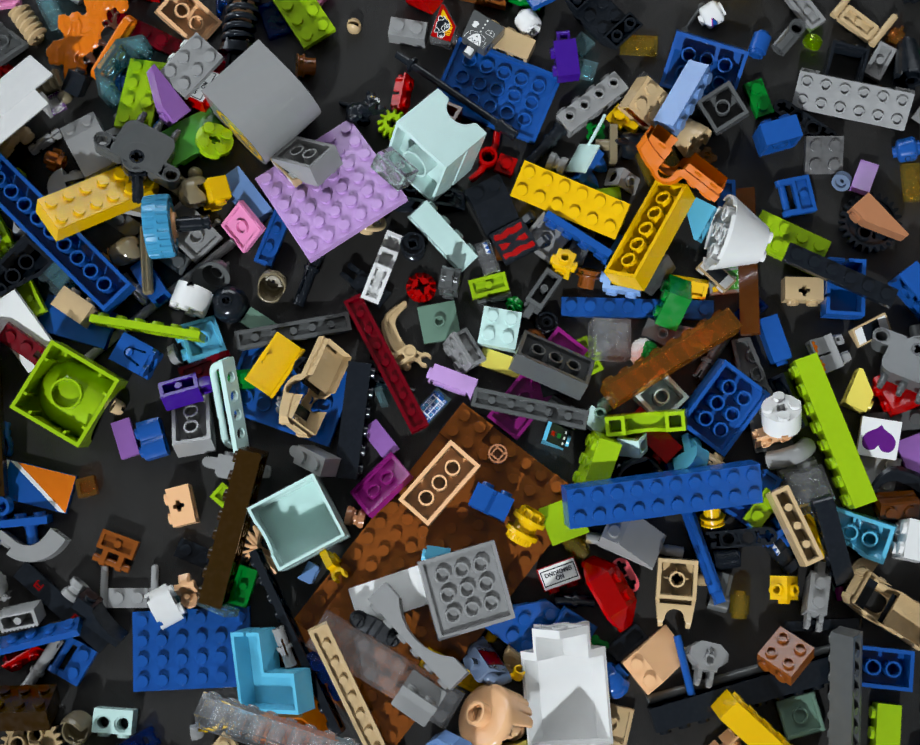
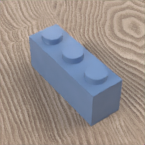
[226,166,273,223]

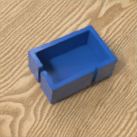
[820,257,867,320]

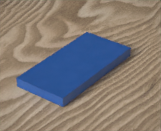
[39,294,119,350]

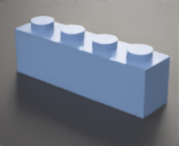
[653,60,712,137]

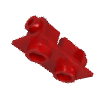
[390,72,414,114]
[1,646,44,672]

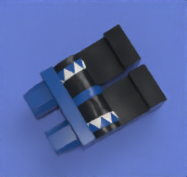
[757,516,799,575]

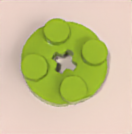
[195,122,234,160]

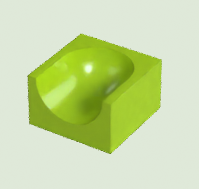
[9,340,129,448]

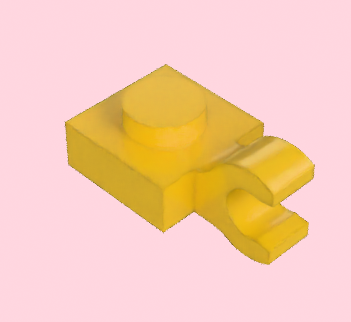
[606,103,639,133]
[319,549,348,584]

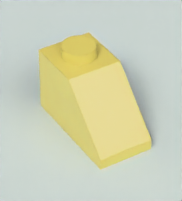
[839,368,874,414]

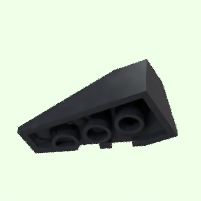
[390,167,465,213]
[0,234,54,296]

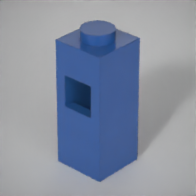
[130,260,172,308]
[759,314,792,367]

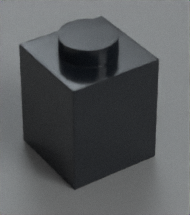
[61,67,92,98]

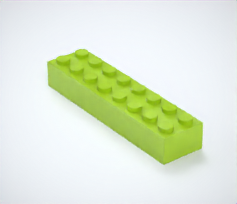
[788,352,878,509]

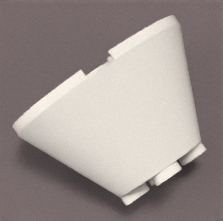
[703,194,773,270]

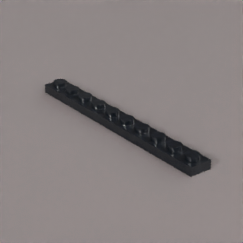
[249,548,346,736]

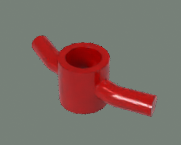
[468,131,501,183]

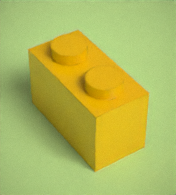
[199,175,232,212]

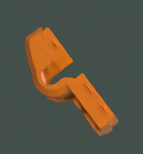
[636,124,728,202]

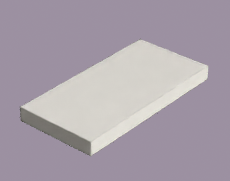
[0,289,53,373]
[348,565,428,620]

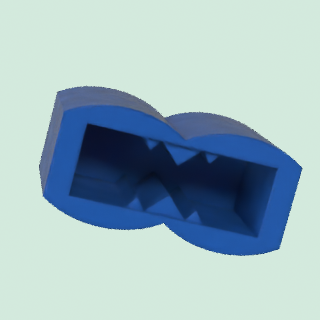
[134,417,171,461]

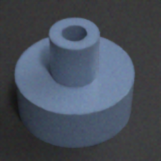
[831,171,852,191]

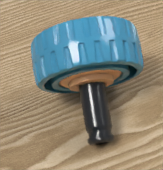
[141,194,212,259]

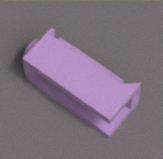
[426,364,478,402]

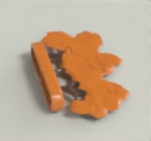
[46,0,137,81]

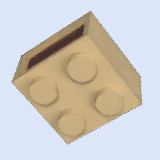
[617,76,668,131]

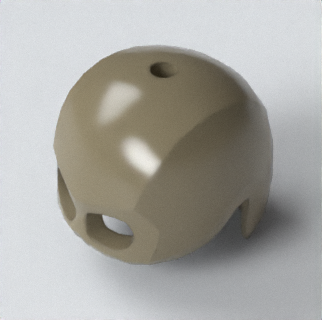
[178,176,207,209]
[108,236,141,267]
[258,270,287,303]
[60,710,93,745]

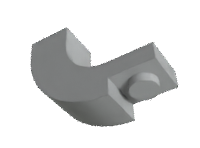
[0,528,71,562]

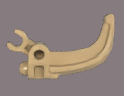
[381,301,432,371]

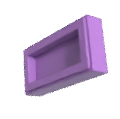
[849,159,879,195]
[111,417,140,460]
[366,419,400,459]

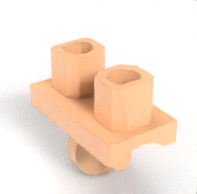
[174,573,199,609]

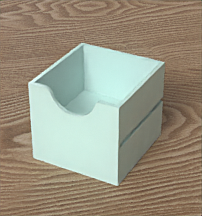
[384,88,487,202]
[247,473,351,571]

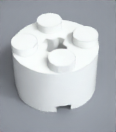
[169,280,214,319]
[761,391,802,438]
[144,583,187,630]

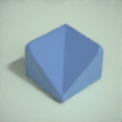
[297,561,321,584]

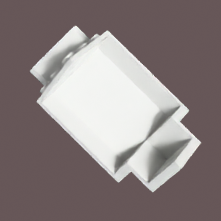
[0,55,53,145]
[520,621,613,745]

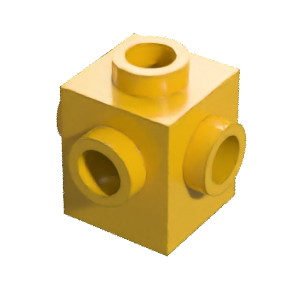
[549,248,578,280]
[769,576,799,604]

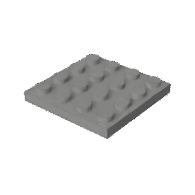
[417,540,516,641]

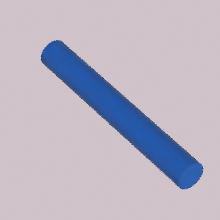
[673,635,695,696]

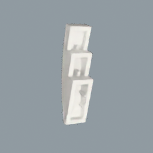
[360,230,403,305]

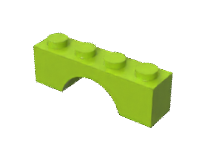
[604,409,688,437]

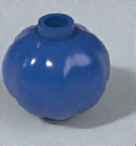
[607,662,630,699]

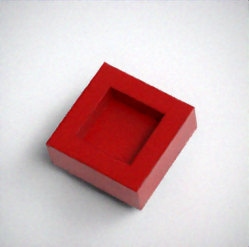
[494,153,518,178]

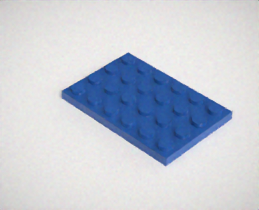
[437,37,560,145]
[223,347,347,448]
[132,606,251,692]

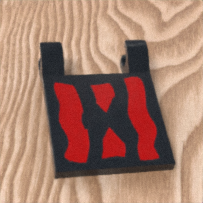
[489,211,551,266]

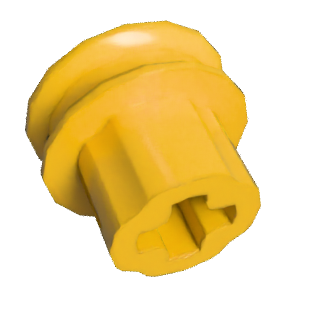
[700,509,726,529]

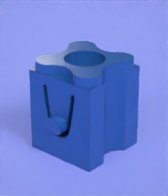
[108,332,163,380]

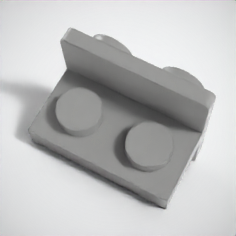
[443,327,487,374]
[391,670,447,727]

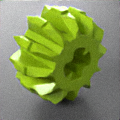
[377,109,404,141]

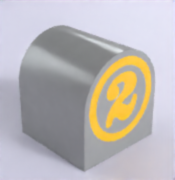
[201,39,321,164]

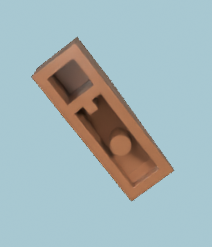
[847,192,909,242]

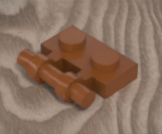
[92,528,141,573]

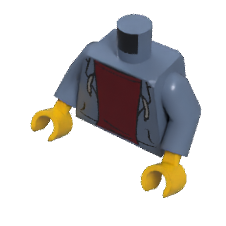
[463,630,525,686]

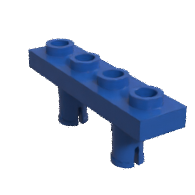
[0,511,53,547]

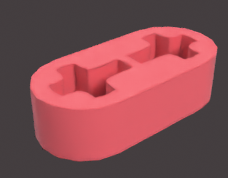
[612,558,639,592]

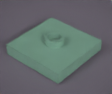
[417,300,460,345]
[774,690,826,741]

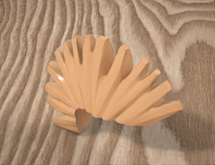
[243,525,281,574]

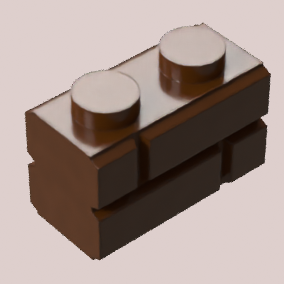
[872,490,920,520]

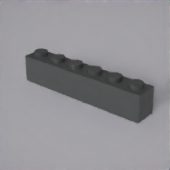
[827,626,863,745]

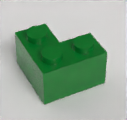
[652,274,692,331]

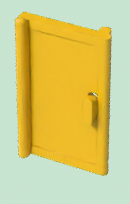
[244,331,305,399]

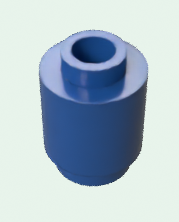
[748,30,772,59]

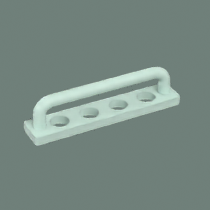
[209,356,249,453]

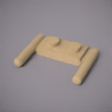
[830,0,898,48]

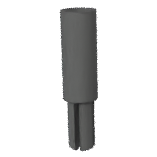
[477,291,512,305]

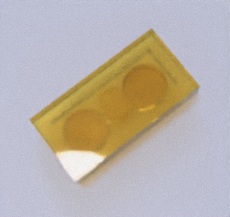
[619,35,658,56]

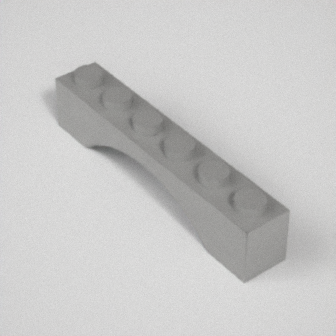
[368,582,470,690]

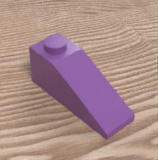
[146,64,191,127]

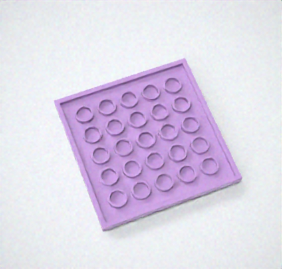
[255,121,408,263]

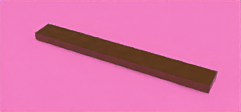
[736,187,761,336]

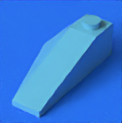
[813,506,897,565]

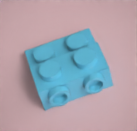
[175,315,227,364]

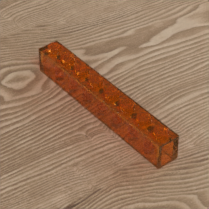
[600,307,742,409]

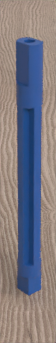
[664,462,726,605]

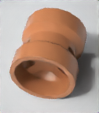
[488,444,508,465]
[344,506,367,529]

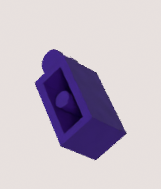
[550,30,581,83]
[158,373,213,411]

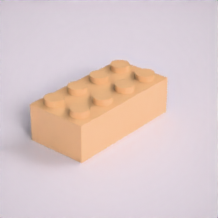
[398,440,481,526]

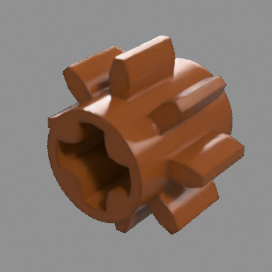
[43,148,67,172]

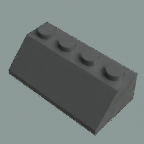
[509,330,595,401]

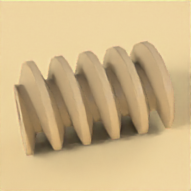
[8,4,47,46]

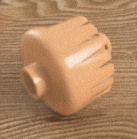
[458,684,533,745]

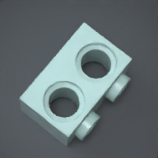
[91,706,138,738]

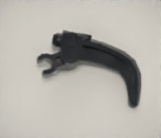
[871,466,920,500]

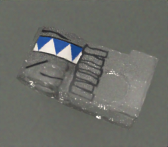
[474,240,500,277]

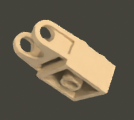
[655,556,699,629]

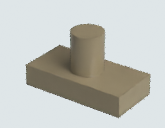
[595,124,618,166]

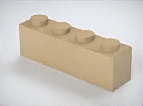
[765,485,824,567]

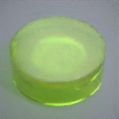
[802,33,823,51]

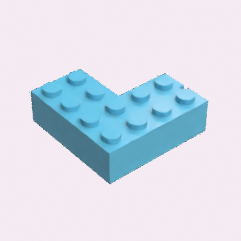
[230,627,315,715]

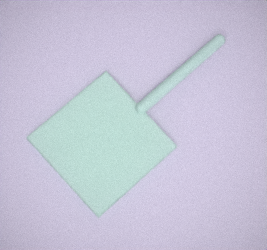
[565,114,606,173]

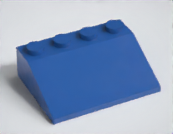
[659,29,749,97]
[681,358,770,457]

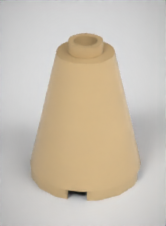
[674,118,712,158]

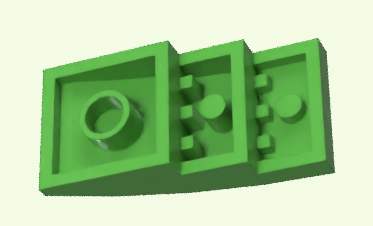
[162,108,222,168]

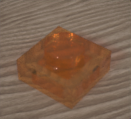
[75,475,99,499]

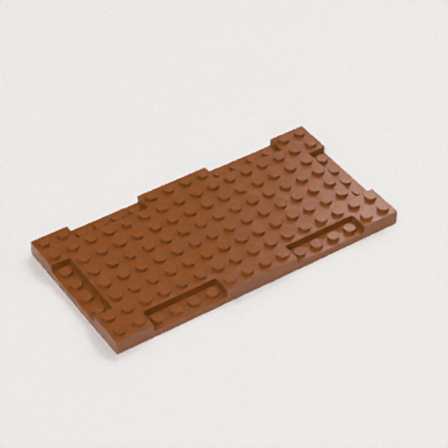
[279,403,568,745]

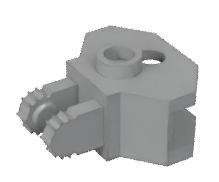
[685,640,729,689]

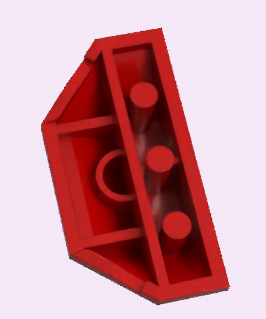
[581,555,637,633]

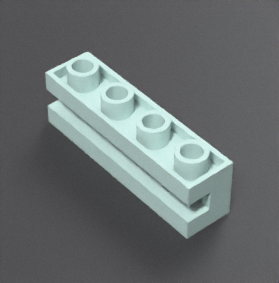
[407,200,478,272]

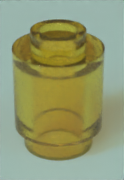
[562,536,591,561]
[729,590,750,619]

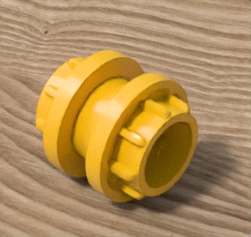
[506,505,546,548]

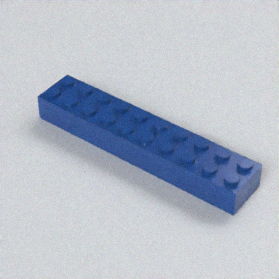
[0,153,137,315]
[561,460,763,529]

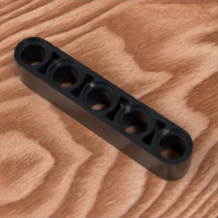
[810,493,854,588]

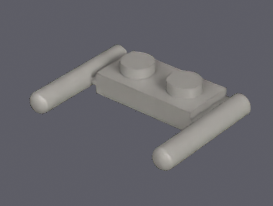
[100,564,159,608]

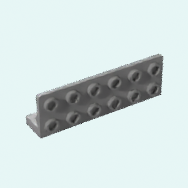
[792,67,915,131]

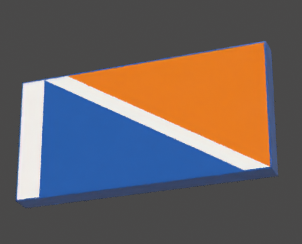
[7,459,78,514]

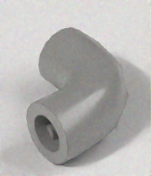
[765,437,816,470]

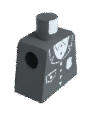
[462,9,504,59]

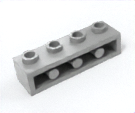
[555,71,629,138]

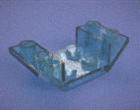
[94,34,154,109]

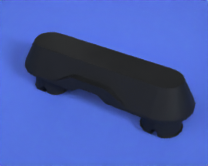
[349,610,400,647]

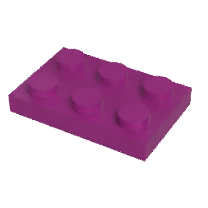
[350,452,414,518]

